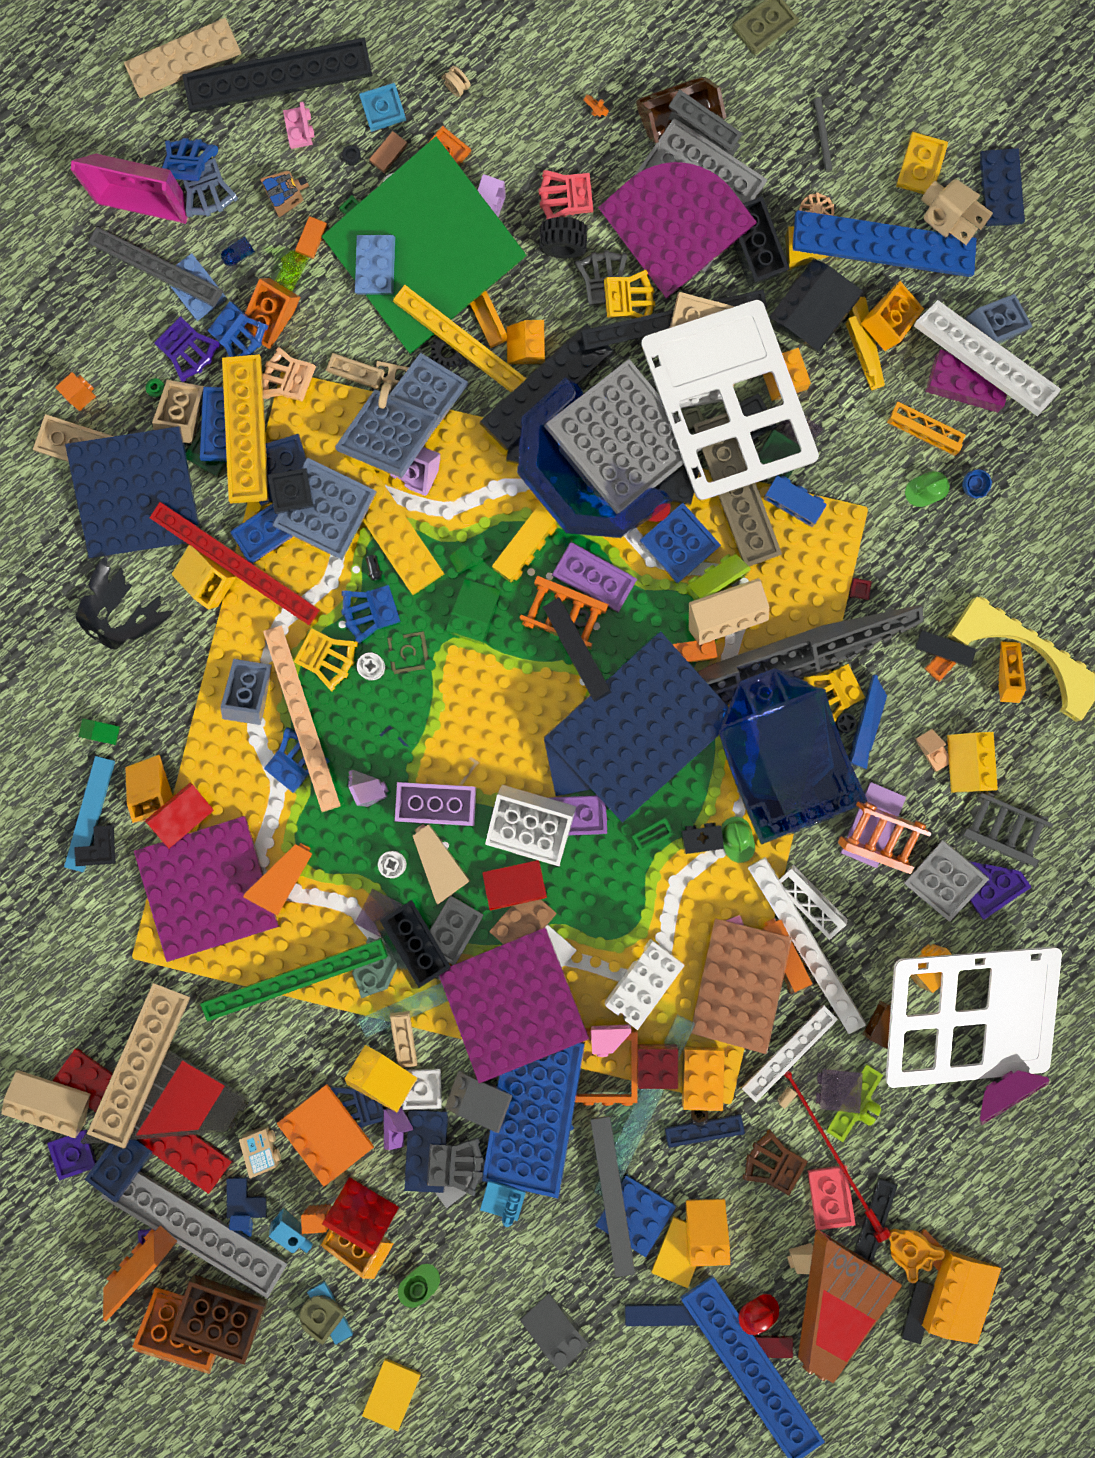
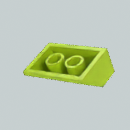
[686,554,751,601]

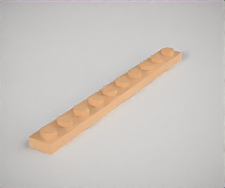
[263,625,340,812]

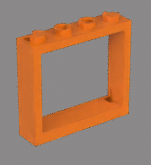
[575,1028,638,1106]

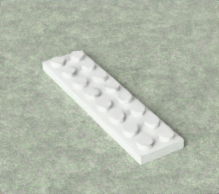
[914,300,1061,417]

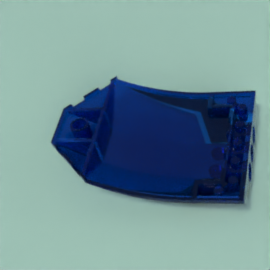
[719,668,868,845]

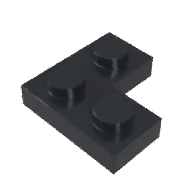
[74,825,116,867]

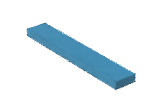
[64,756,115,872]

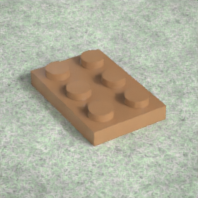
[489,899,557,944]

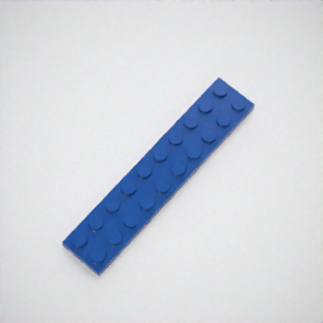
[793,210,977,277]
[680,1275,825,1458]

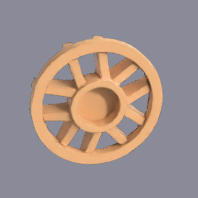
[799,193,834,216]

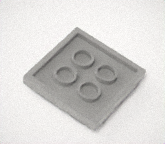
[904,840,989,922]

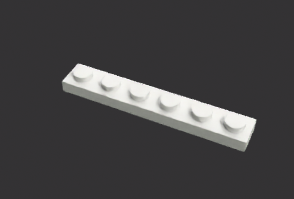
[741,1005,838,1102]

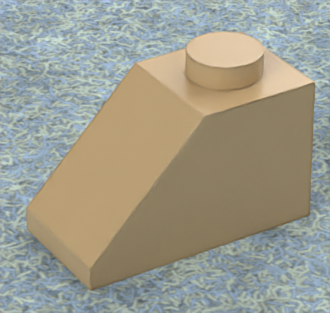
[787,1243,813,1274]

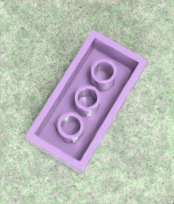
[395,782,476,826]

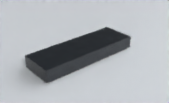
[914,630,977,668]
[901,1280,934,1344]

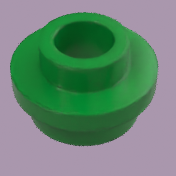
[145,378,165,398]

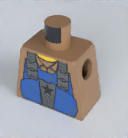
[260,171,309,217]

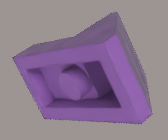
[384,1107,413,1150]

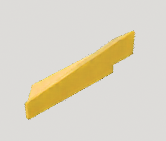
[845,297,885,391]

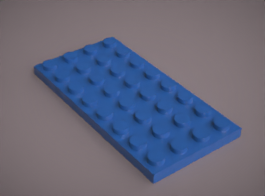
[482,1042,585,1198]

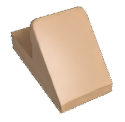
[915,729,949,772]

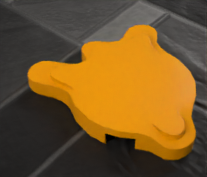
[889,1229,945,1283]

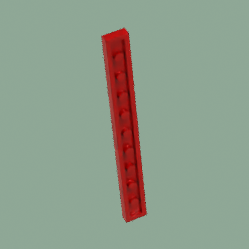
[150,502,320,626]

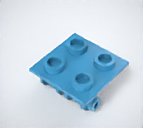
[480,1180,526,1227]

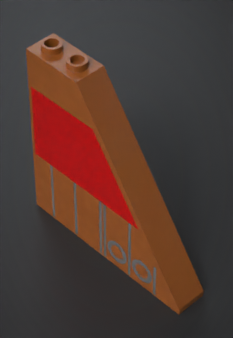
[798,1229,902,1383]

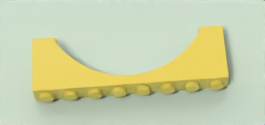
[947,597,1095,722]

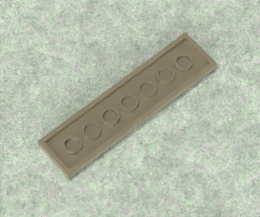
[692,413,782,567]

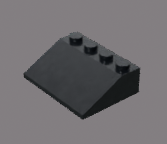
[769,258,863,353]

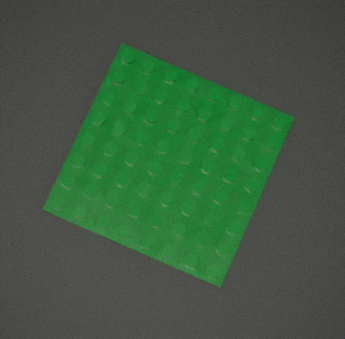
[322,136,527,354]

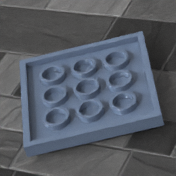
[335,390,441,478]
[273,458,377,560]

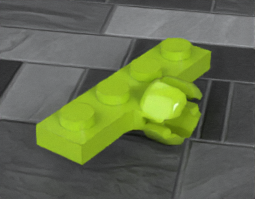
[826,1064,884,1142]

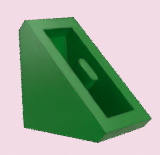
[78,719,120,745]

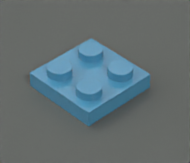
[359,83,406,132]

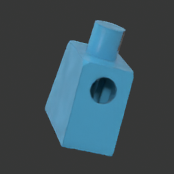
[269,1208,313,1253]

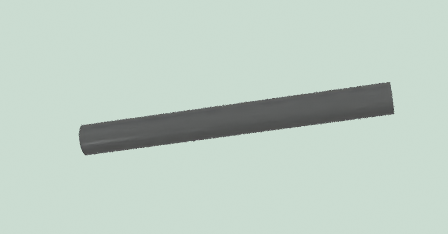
[814,97,832,172]

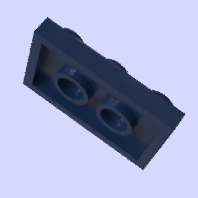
[84,1135,153,1203]

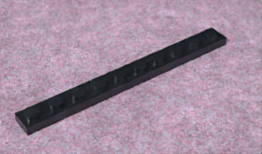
[581,289,767,350]

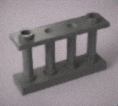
[668,90,743,156]
[959,791,1054,867]

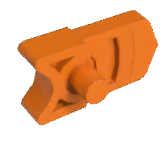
[583,94,609,117]

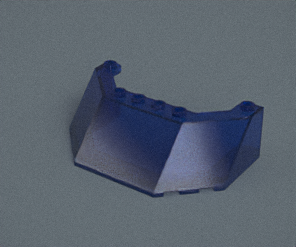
[517,377,673,538]

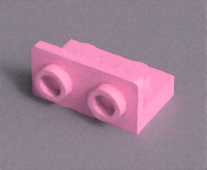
[283,102,315,149]

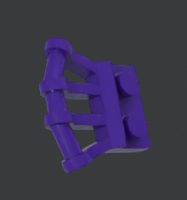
[154,316,220,382]

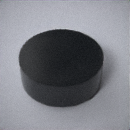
[342,145,361,166]

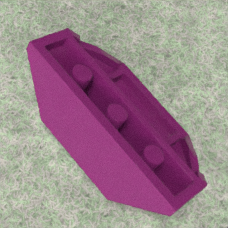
[979,1070,1050,1126]

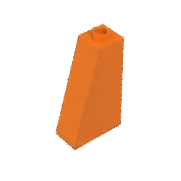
[243,843,312,916]
[762,918,812,994]

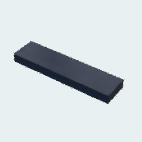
[664,1114,745,1148]
[625,1304,698,1327]

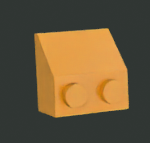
[507,320,545,364]
[763,348,811,401]

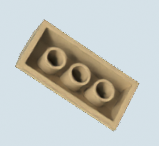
[689,578,769,645]
[2,1070,91,1138]

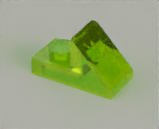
[275,250,309,291]

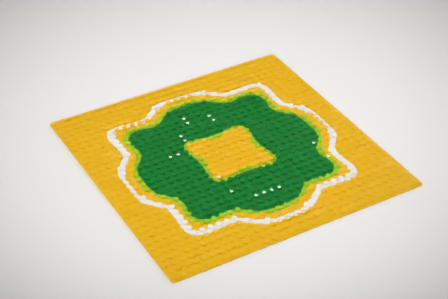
[132,372,868,1104]

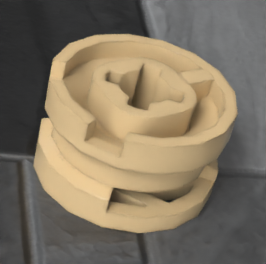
[442,65,471,97]

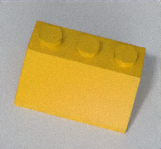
[947,732,998,793]

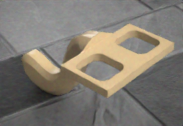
[376,361,409,409]

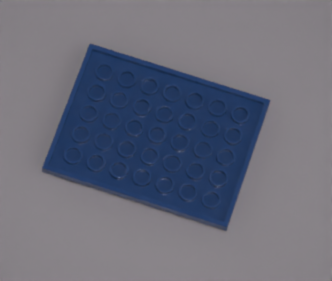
[544,631,738,823]

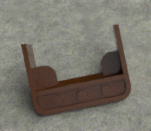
[636,77,727,143]

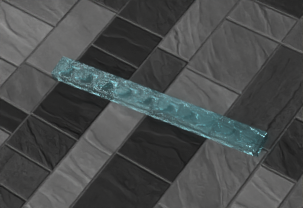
[594,1014,695,1196]

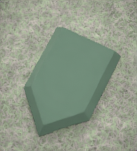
[352,937,398,998]

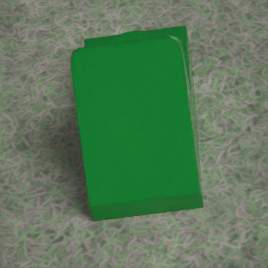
[449,538,491,574]

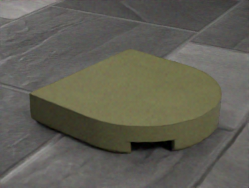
[300,1295,347,1345]

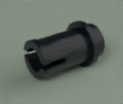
[365,555,383,581]

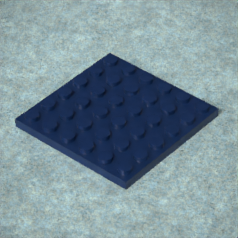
[65,426,200,558]

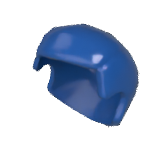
[962,469,992,499]

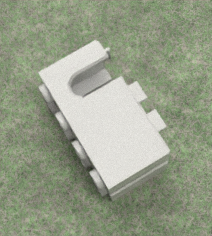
[604,939,685,1030]

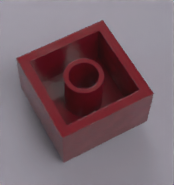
[637,1044,678,1089]

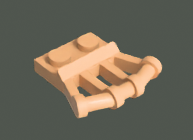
[262,347,316,401]

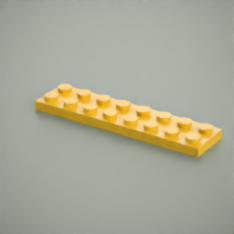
[222,354,269,504]
[330,456,444,595]

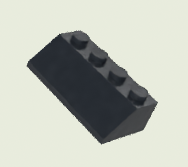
[373,900,451,989]

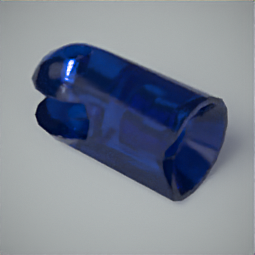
[221,236,255,266]

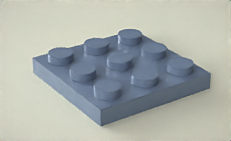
[390,353,468,428]

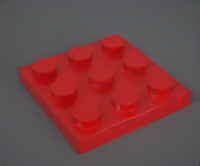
[322,1177,399,1255]

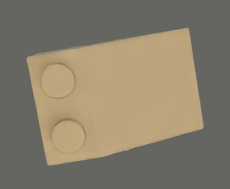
[152,380,204,444]

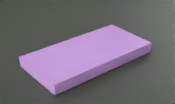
[840,782,906,868]

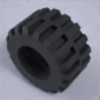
[539,217,588,259]

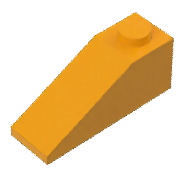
[998,641,1026,703]

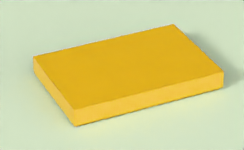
[896,132,948,194]
[651,1216,696,1288]
[362,1358,421,1431]

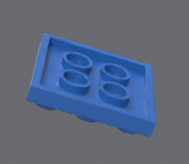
[640,503,721,584]
[596,1174,676,1257]

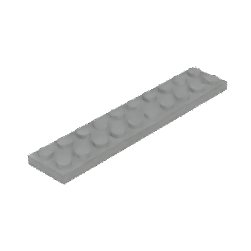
[101,1171,289,1298]

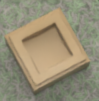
[777,1086,797,1109]

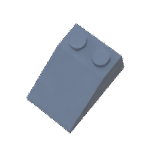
[964,294,1033,344]
[220,659,272,725]

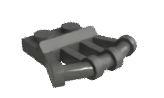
[574,250,628,306]
[427,1138,484,1196]

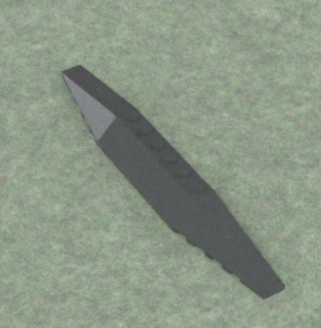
[698,605,924,705]

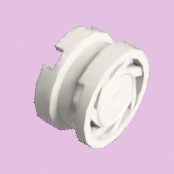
[357,653,385,681]
[378,851,406,878]

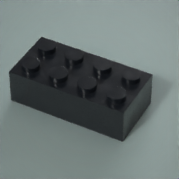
[733,196,789,287]

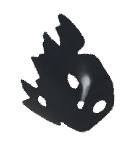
[76,556,173,649]

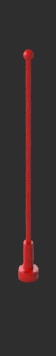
[784,1071,891,1243]

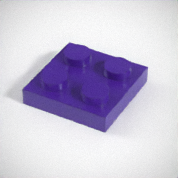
[47,1129,97,1181]

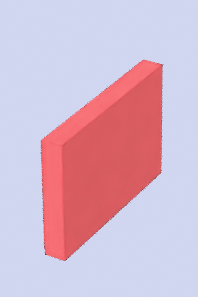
[807,1165,855,1230]

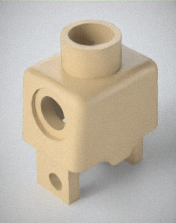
[921,179,993,245]

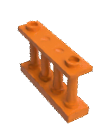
[520,576,609,649]
[838,802,931,874]

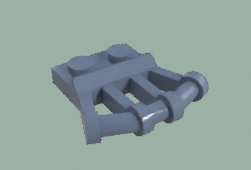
[183,158,238,217]

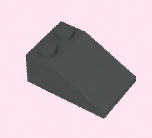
[445,1070,513,1133]
[520,1293,589,1371]

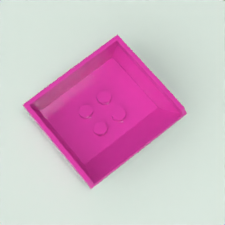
[71,153,188,224]

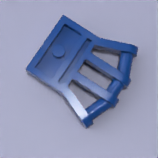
[162,138,218,181]
[208,301,269,357]
[341,585,401,644]
[264,727,330,793]

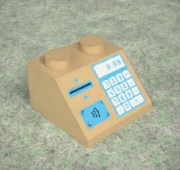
[239,1126,281,1178]

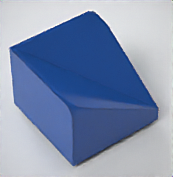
[229,1215,253,1237]

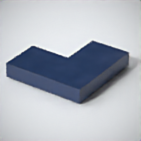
[226,1177,267,1219]

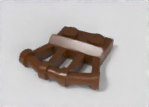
[742,1129,808,1196]

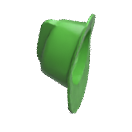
[905,471,950,507]
[721,817,755,863]
[398,1264,440,1308]

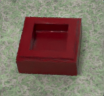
[849,578,872,600]

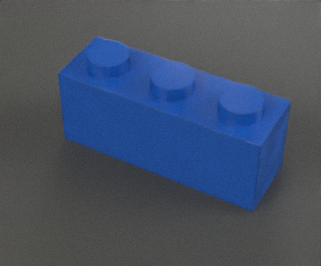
[763,475,827,527]

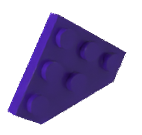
[970,861,1031,920]

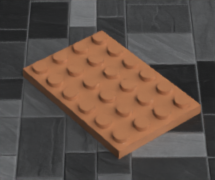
[690,918,792,1054]

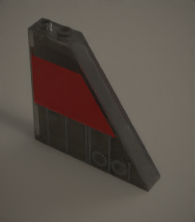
[81,1049,249,1144]

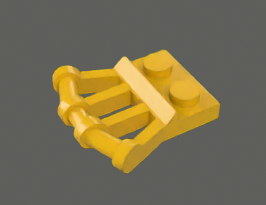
[604,269,656,319]
[294,628,358,691]
[804,664,865,725]

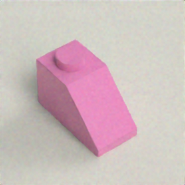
[591,1025,631,1057]

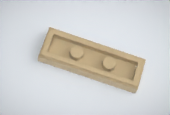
[326,353,385,390]
[390,1011,418,1068]

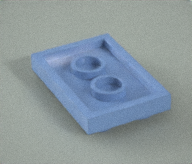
[355,235,395,295]
[170,253,227,321]

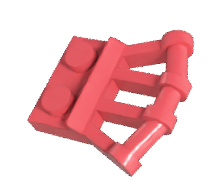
[538,170,593,220]

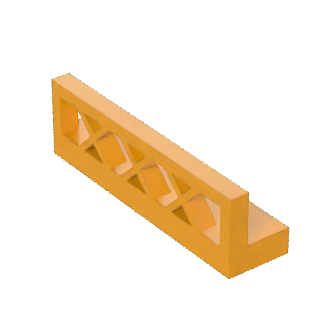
[470,291,507,348]
[887,402,966,456]

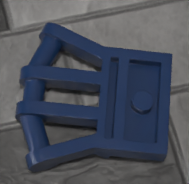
[329,1085,384,1128]

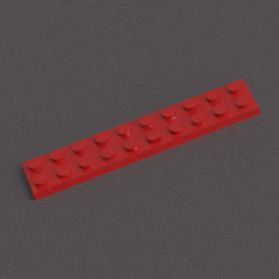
[52,1048,233,1194]

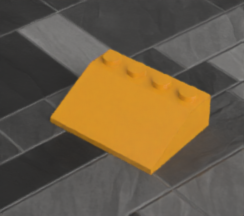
[922,1249,1001,1344]

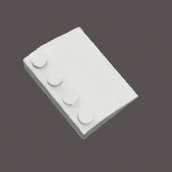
[485,785,576,866]

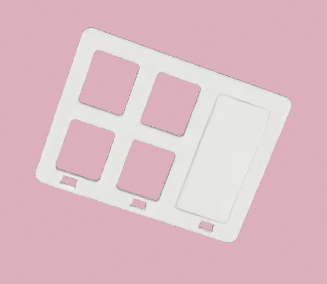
[641,300,819,500]
[885,947,1062,1088]

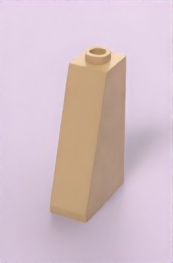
[413,824,471,904]

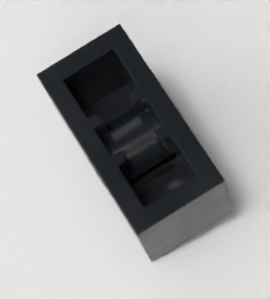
[681,822,724,854]

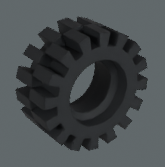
[431,336,465,370]

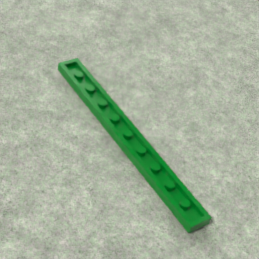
[200,938,388,1022]

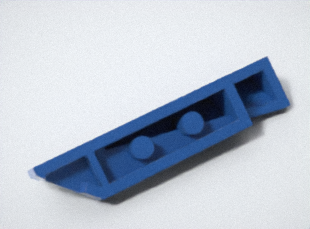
[847,674,887,769]

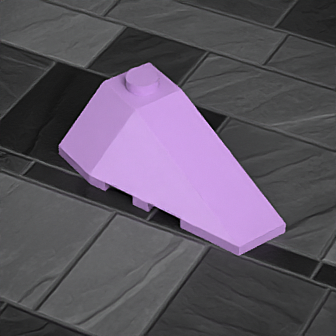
[390,447,440,496]
[349,770,389,807]

